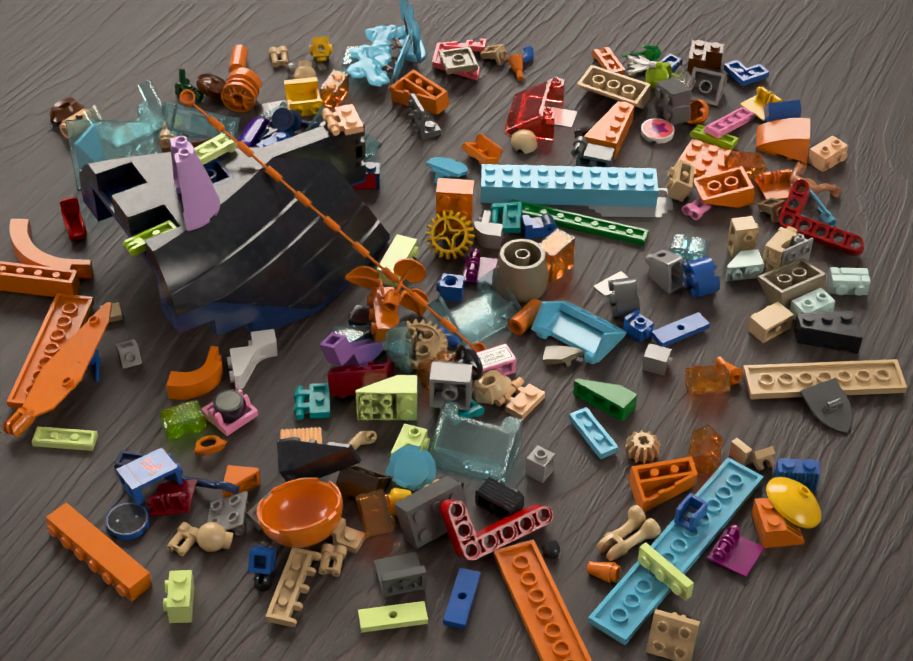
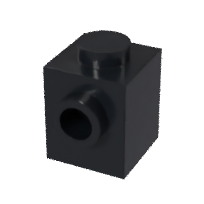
[348,305,372,338]

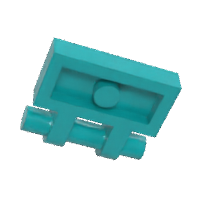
[294,383,330,420]

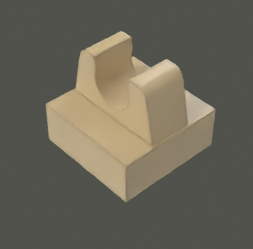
[749,446,776,471]

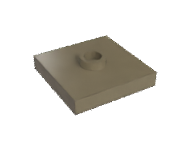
[439,47,478,74]

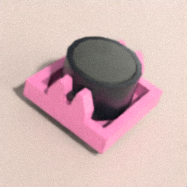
[201,389,258,436]

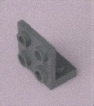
[408,93,441,139]
[374,552,426,597]

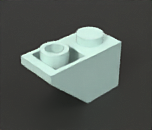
[725,249,764,281]

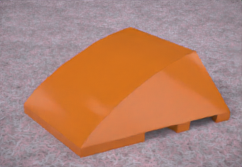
[756,118,810,166]

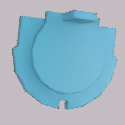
[425,157,468,183]
[385,445,437,492]

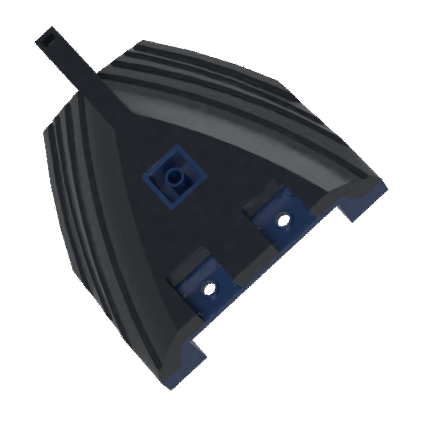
[79,119,390,336]

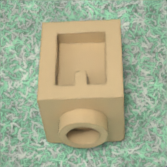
[480,44,508,66]
[331,518,366,554]

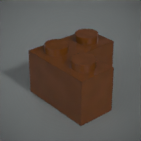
[687,40,724,75]

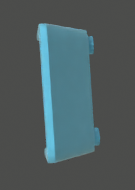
[531,301,627,364]

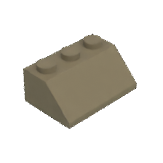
[758,258,826,309]

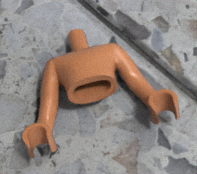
[790,161,842,197]

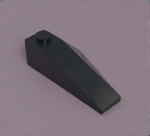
[277,437,361,482]

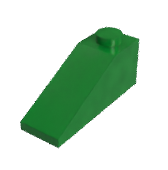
[573,379,637,421]

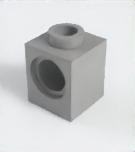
[526,445,555,483]

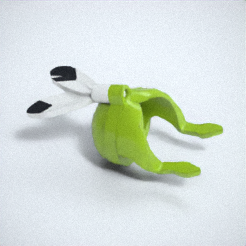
[626,54,687,89]

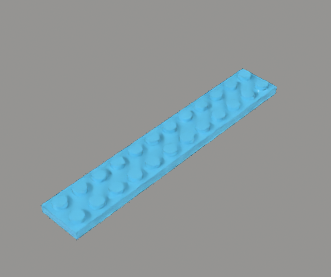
[588,458,764,645]

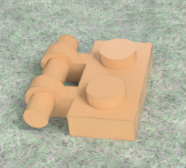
[322,104,364,136]
[495,377,545,421]

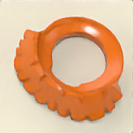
[194,435,227,457]

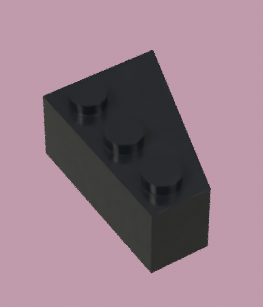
[794,311,863,354]

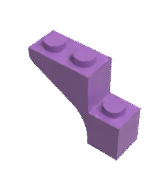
[320,332,386,366]

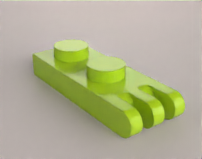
[690,124,739,150]
[123,220,177,256]

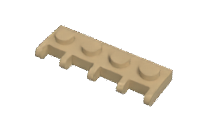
[265,548,322,627]

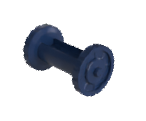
[271,108,303,132]

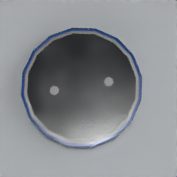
[106,502,149,540]

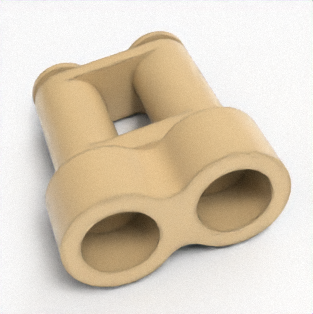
[268,46,289,68]
[166,522,199,557]
[318,544,347,577]

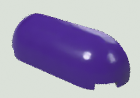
[237,117,270,148]

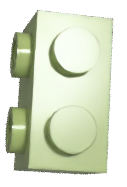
[391,424,430,456]
[163,570,194,623]

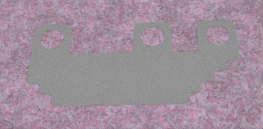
[583,188,673,217]

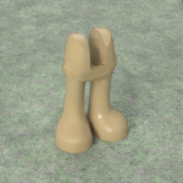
[597,505,661,561]

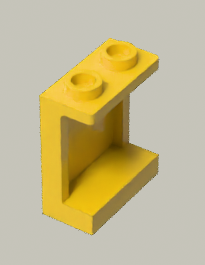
[284,77,323,116]

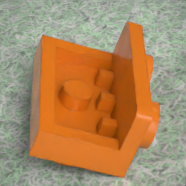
[461,134,503,165]

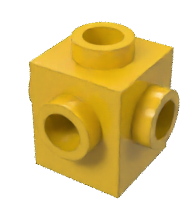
[309,37,332,62]

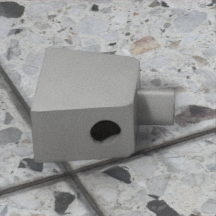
[645,250,683,294]

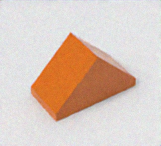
[222,465,261,498]

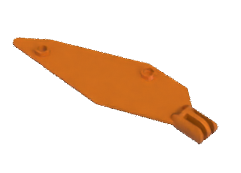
[2,302,112,437]

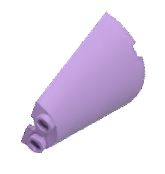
[170,136,220,231]

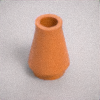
[587,561,621,584]

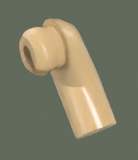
[348,430,377,450]

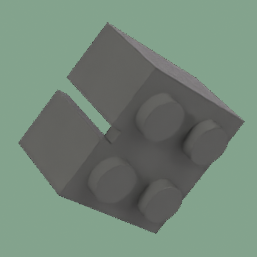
[655,78,691,125]

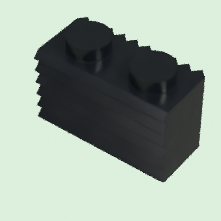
[475,477,525,519]

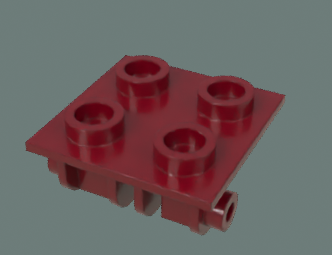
[146,479,198,517]

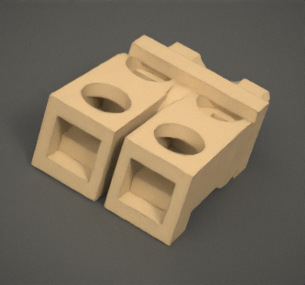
[762,226,798,274]

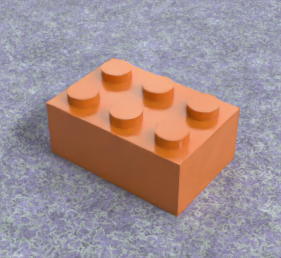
[436,178,474,235]

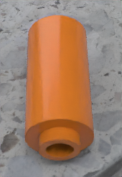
[229,45,248,72]
[508,299,542,335]

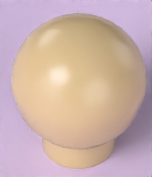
[294,61,316,79]
[197,522,233,552]

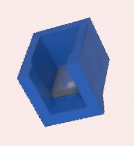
[674,493,708,532]

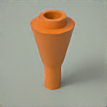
[508,54,524,81]
[716,357,743,385]

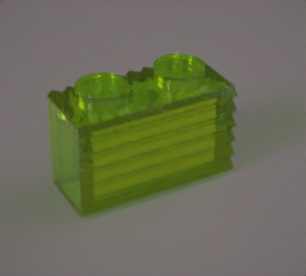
[159,400,207,439]

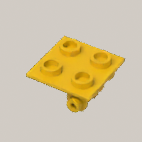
[740,86,783,121]

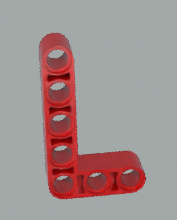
[779,179,864,256]
[440,499,553,560]

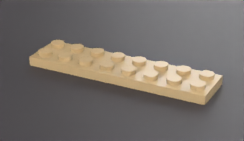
[743,359,907,399]

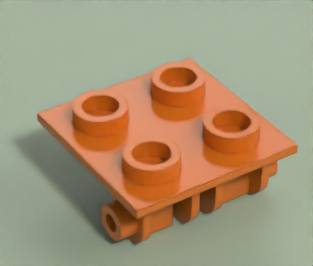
[755,169,792,200]

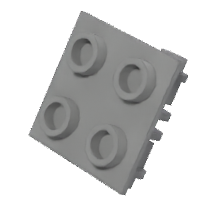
[780,234,813,267]
[207,491,249,536]

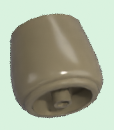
[494,239,549,304]

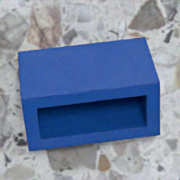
[763,100,801,123]

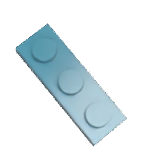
[569,407,619,459]

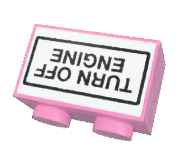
[471,344,516,376]

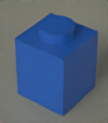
[248,546,276,574]

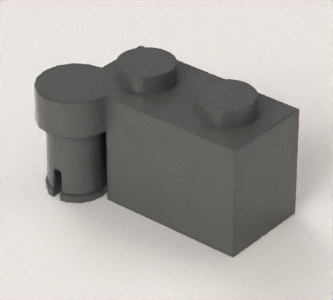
[571,136,615,167]

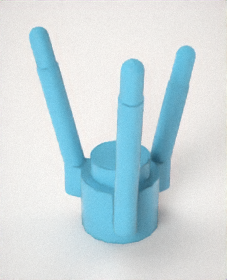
[801,189,837,227]

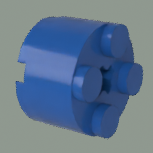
[683,257,720,299]

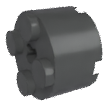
[608,277,640,318]

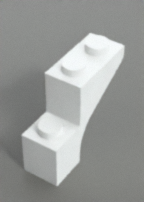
[227,329,278,390]

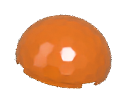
[257,478,343,548]

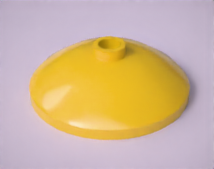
[766,477,821,529]

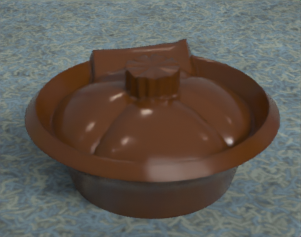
[196,74,226,99]
[50,98,85,123]

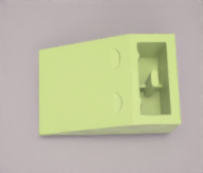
[356,375,417,421]

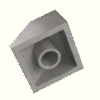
[688,67,727,106]

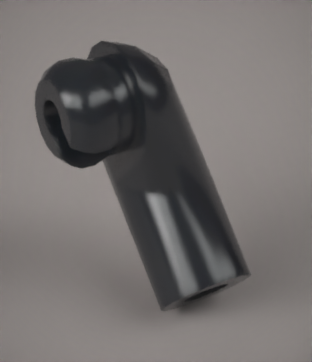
[574,126,592,139]

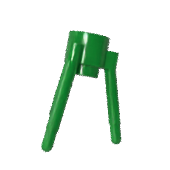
[622,45,661,70]

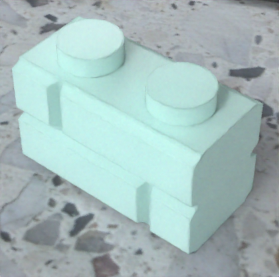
[827,267,870,296]

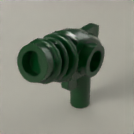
[174,68,204,103]

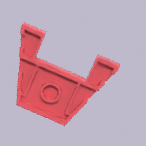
[432,39,486,80]

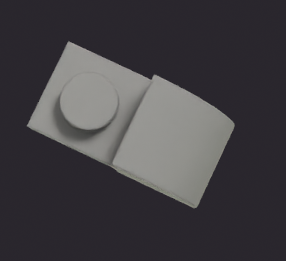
[474,210,503,250]

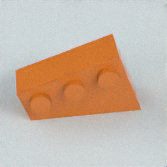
[389,69,450,115]
[628,456,698,513]

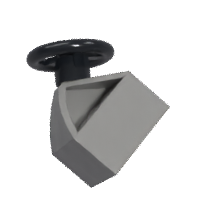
[429,344,483,410]

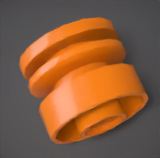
[221,68,262,113]

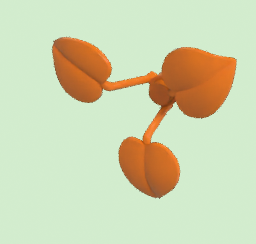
[345,259,428,317]

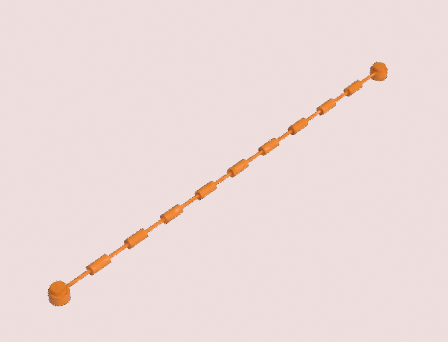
[180,89,486,353]

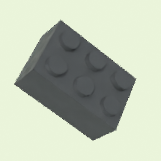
[394,476,469,548]

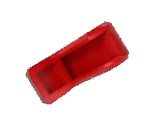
[59,196,87,241]

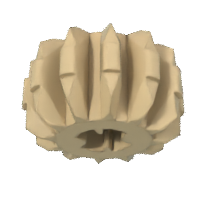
[625,430,660,464]

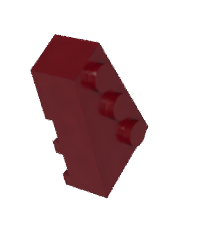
[327,358,394,398]

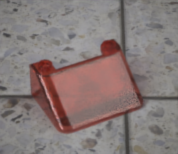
[505,77,565,140]

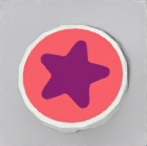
[641,118,674,144]

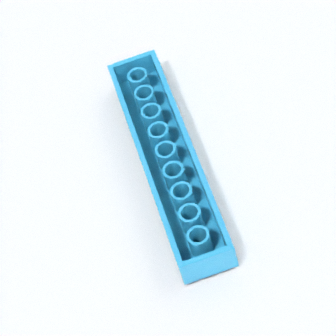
[481,164,658,207]

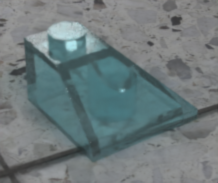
[383,321,413,375]

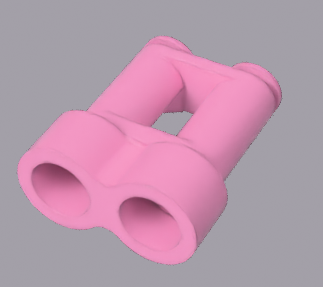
[682,197,712,220]

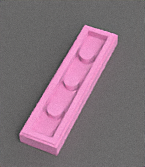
[704,107,755,139]

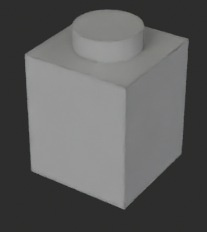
[642,343,673,376]

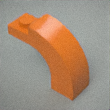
[166,346,224,400]

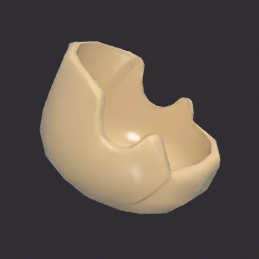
[510,130,538,154]

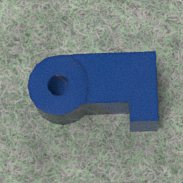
[521,214,557,239]

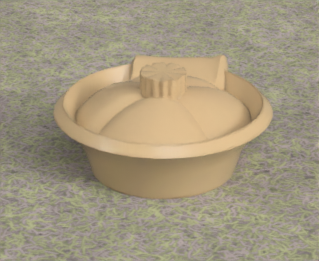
[472,370,512,405]

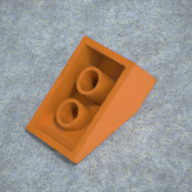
[693,166,754,208]

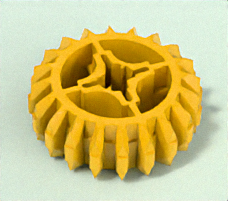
[425,210,475,260]

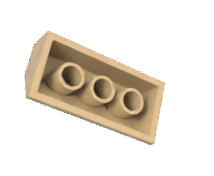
[577,65,651,109]

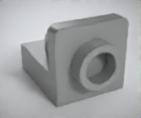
[115,339,142,368]

